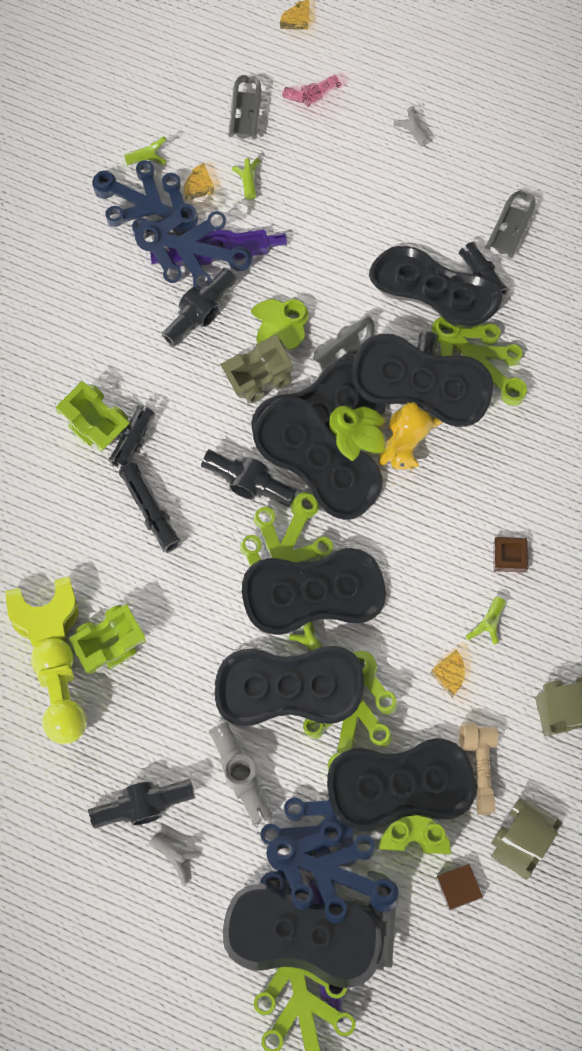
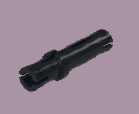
[118,462,182,553]

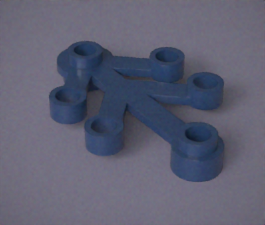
[92,160,198,239]
[135,203,253,289]
[260,797,358,893]
[266,822,399,923]

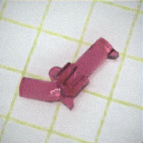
[282,75,342,107]

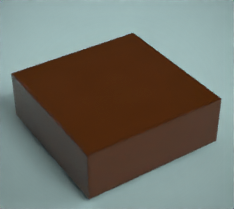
[493,537,528,573]
[435,863,483,911]

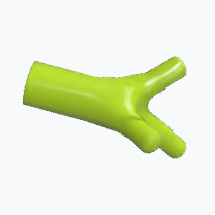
[123,136,167,166]
[232,158,260,200]
[465,597,506,645]
[289,621,323,651]

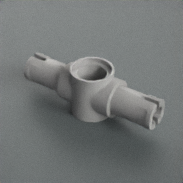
[208,722,273,826]

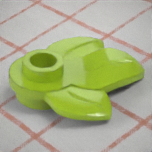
[251,299,309,351]
[329,406,385,461]

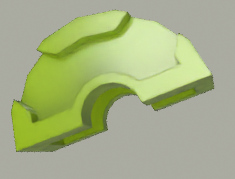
[56,380,129,451]
[68,604,146,674]
[377,815,451,855]

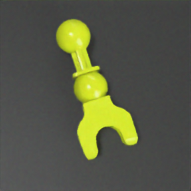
[5,576,87,744]

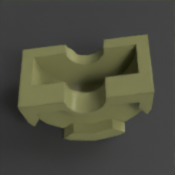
[220,334,293,404]
[535,677,582,737]
[491,797,563,880]

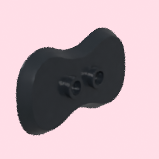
[369,246,502,329]
[352,333,493,427]
[251,359,386,466]
[253,396,383,520]
[242,548,386,635]
[214,646,364,726]
[327,738,476,831]
[223,884,384,988]

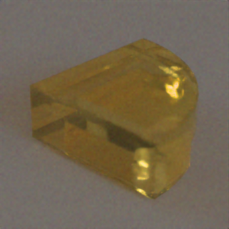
[280,0,309,30]
[184,163,214,201]
[430,649,465,698]

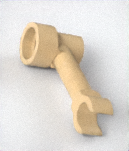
[459,723,498,815]

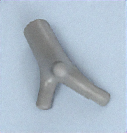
[393,106,430,147]
[149,833,199,885]

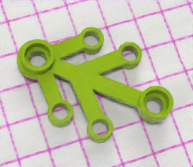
[431,317,527,406]
[240,492,333,566]
[303,650,398,770]
[253,967,356,1051]

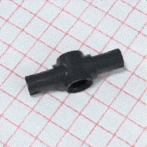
[161,267,237,347]
[201,449,297,508]
[88,778,196,829]

